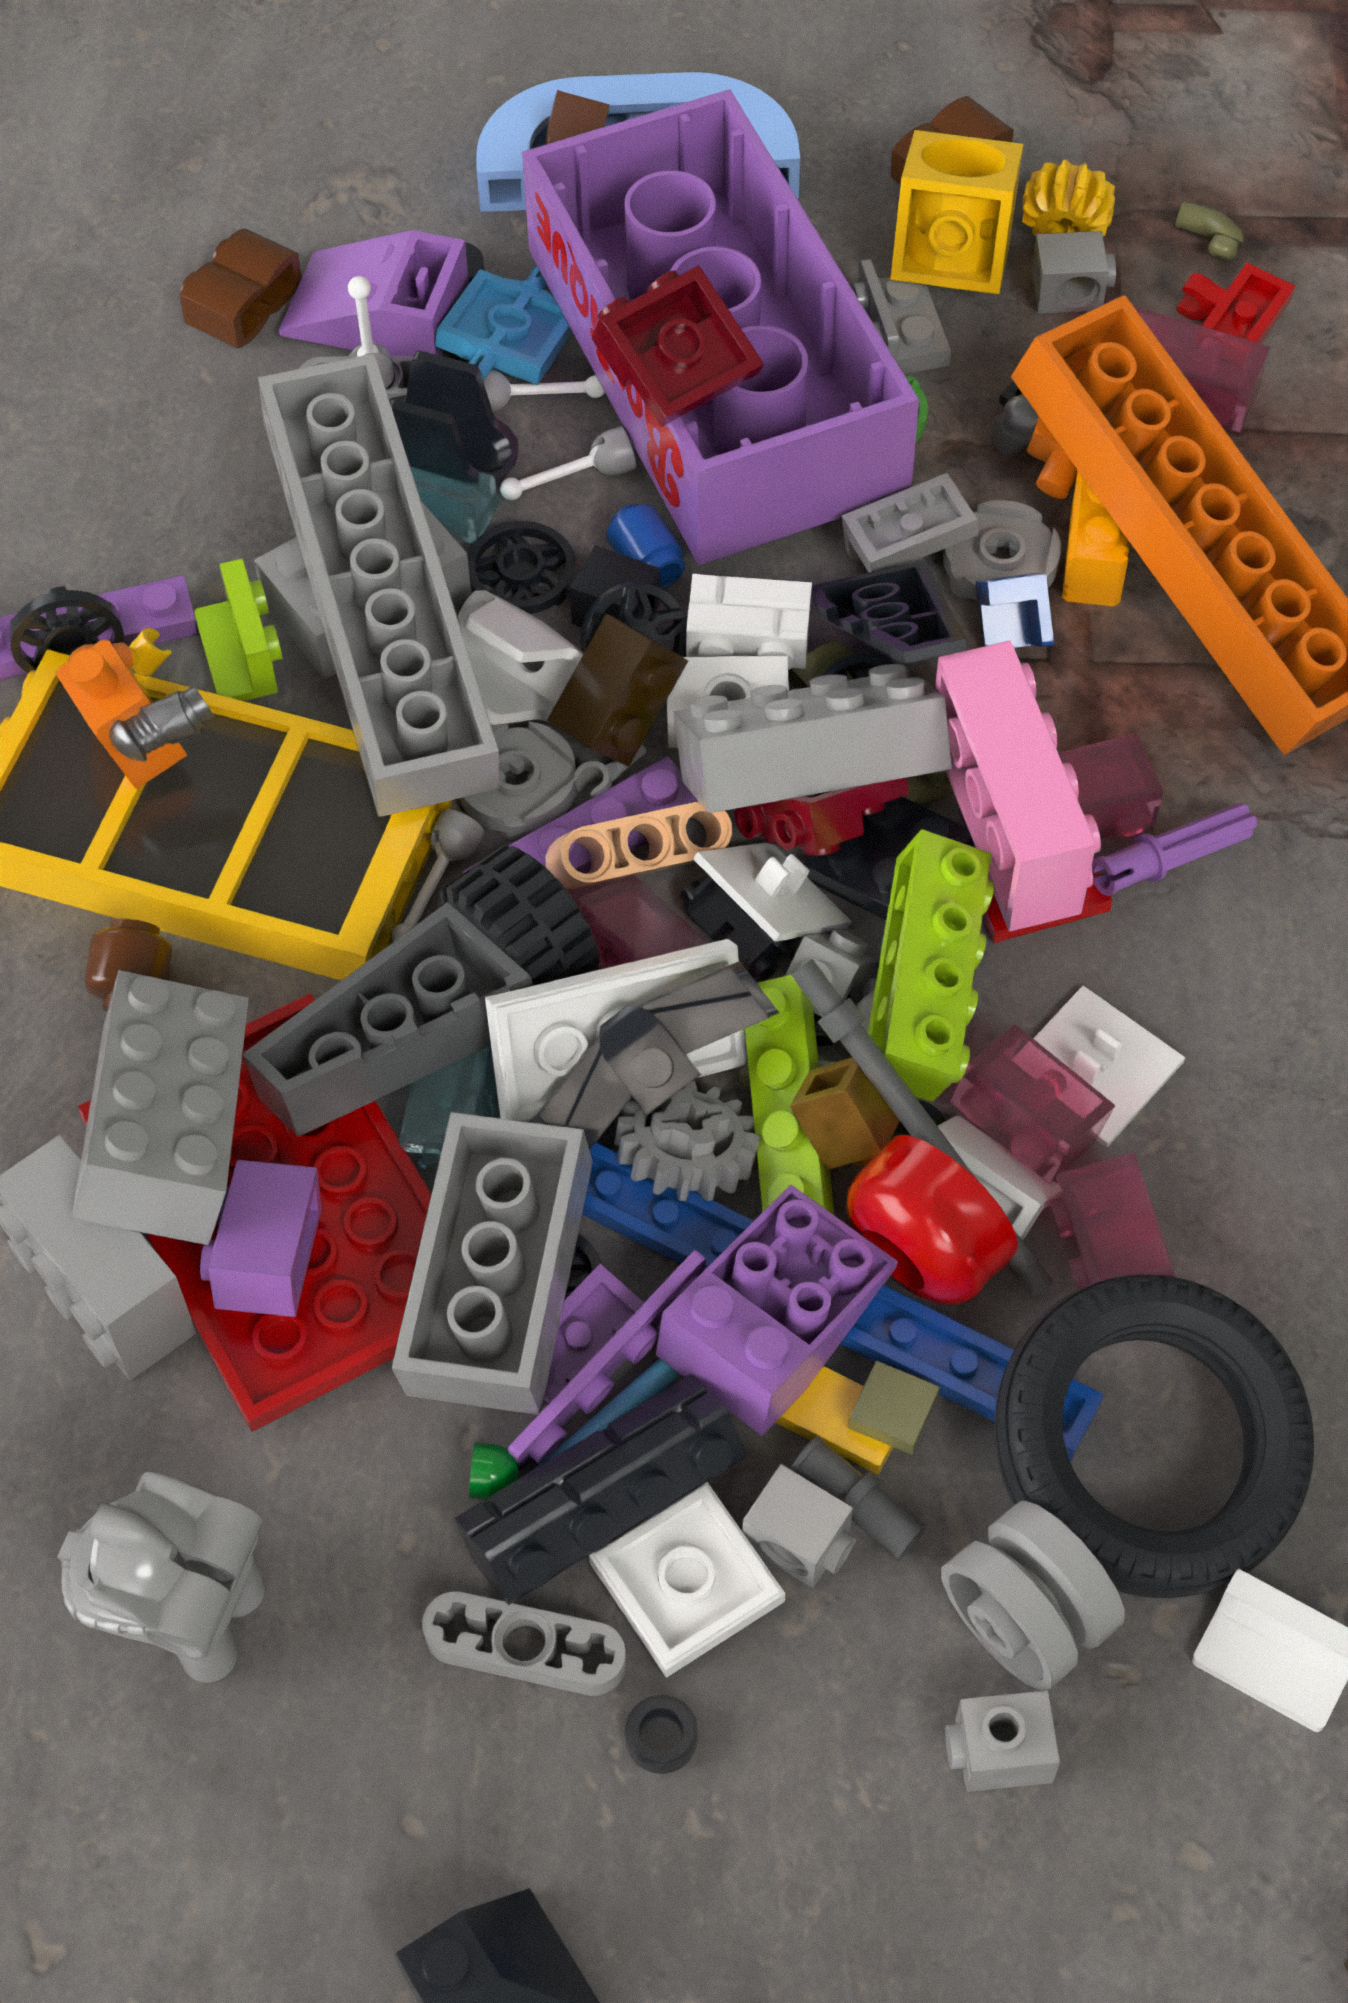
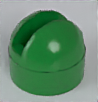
[469,1442,519,1500]

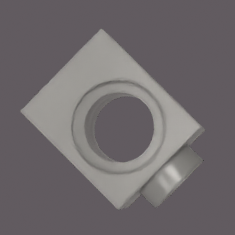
[1031,231,1116,314]
[742,1464,856,1589]

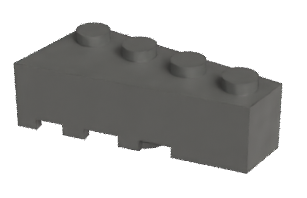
[242,902,533,1137]

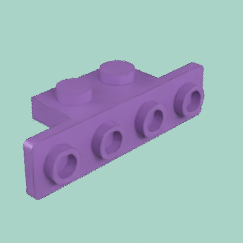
[508,1250,706,1470]

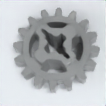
[614,1081,760,1202]

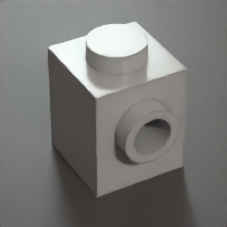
[945,1690,1060,1792]

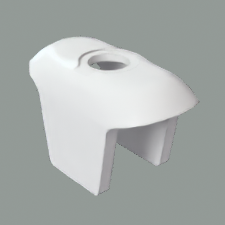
[457,590,584,725]

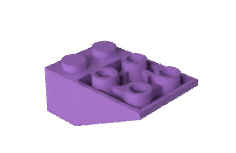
[279,230,469,356]
[656,1185,898,1436]

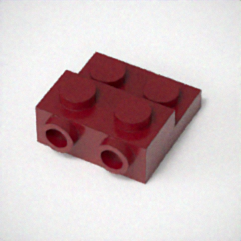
[591,265,764,427]
[734,777,909,856]

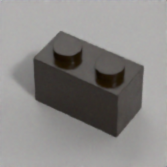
[547,613,689,767]

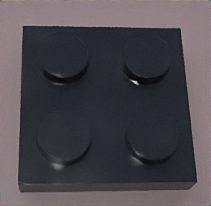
[803,797,976,920]

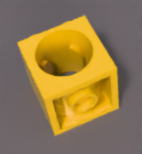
[890,130,1024,294]

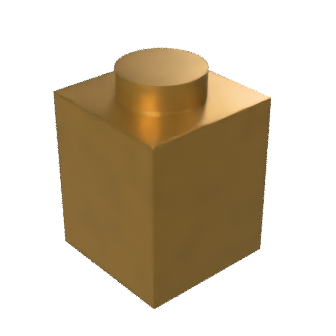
[790,1057,900,1170]

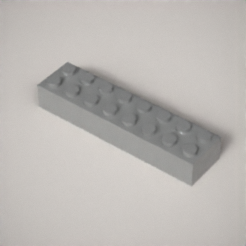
[258,353,499,817]

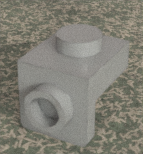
[785,929,879,1017]

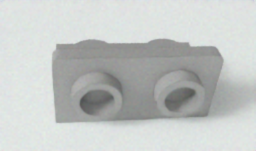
[851,259,951,374]
[841,473,979,573]

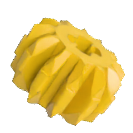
[1022,159,1115,236]

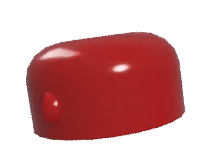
[846,1135,1018,1305]

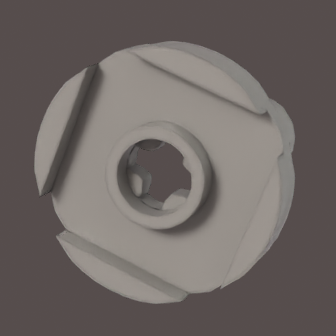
[943,500,1061,601]
[459,722,578,841]

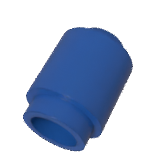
[606,504,685,589]

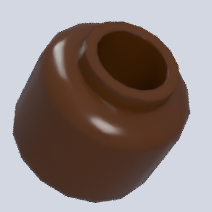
[85,919,172,1012]

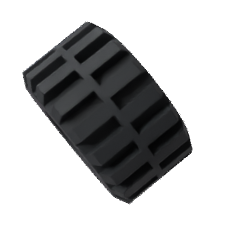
[438,845,600,986]

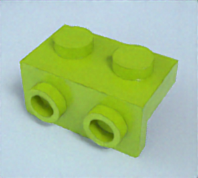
[194,558,283,701]

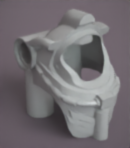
[57,1471,265,1683]

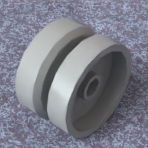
[941,1500,1125,1691]

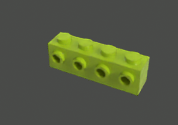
[868,829,994,1102]

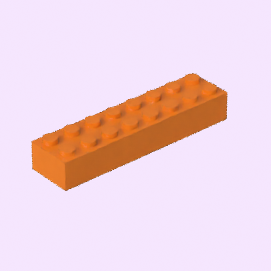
[1011,295,1348,755]

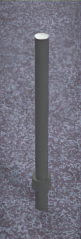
[791,959,1053,1297]

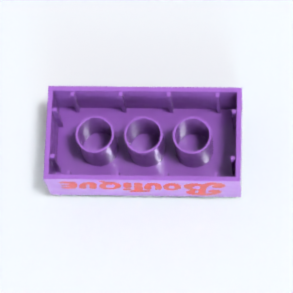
[522,89,919,565]

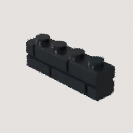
[455,1374,746,1606]

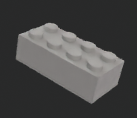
[673,664,952,813]
[71,970,249,1245]
[392,1112,593,1415]

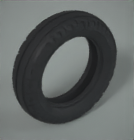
[994,1274,1314,1598]

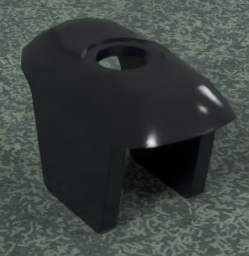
[389,351,518,484]

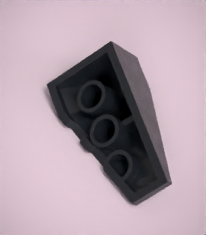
[811,561,967,664]

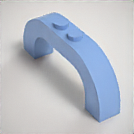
[476,72,800,212]

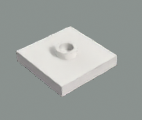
[589,1482,785,1678]

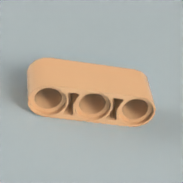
[545,801,732,889]

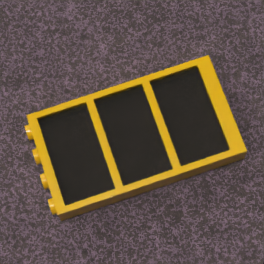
[0,650,453,981]

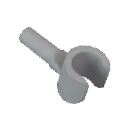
[574,744,646,799]

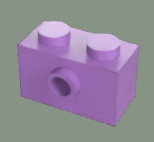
[200,1160,322,1317]

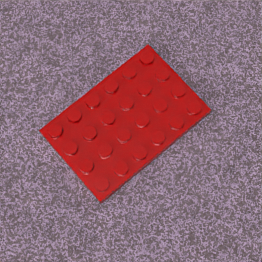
[77,993,432,1432]

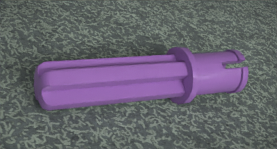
[1092,803,1258,896]

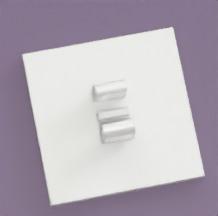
[693,843,852,942]
[1005,986,1185,1147]

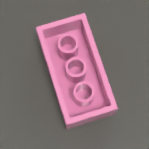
[935,640,1101,932]

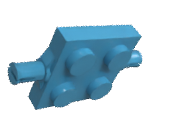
[435,265,573,385]

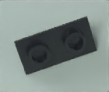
[680,876,795,982]

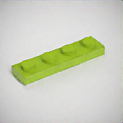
[745,974,835,1216]

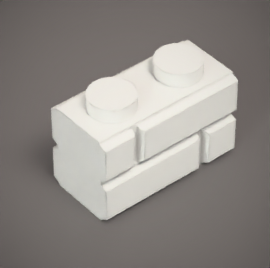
[686,574,812,670]

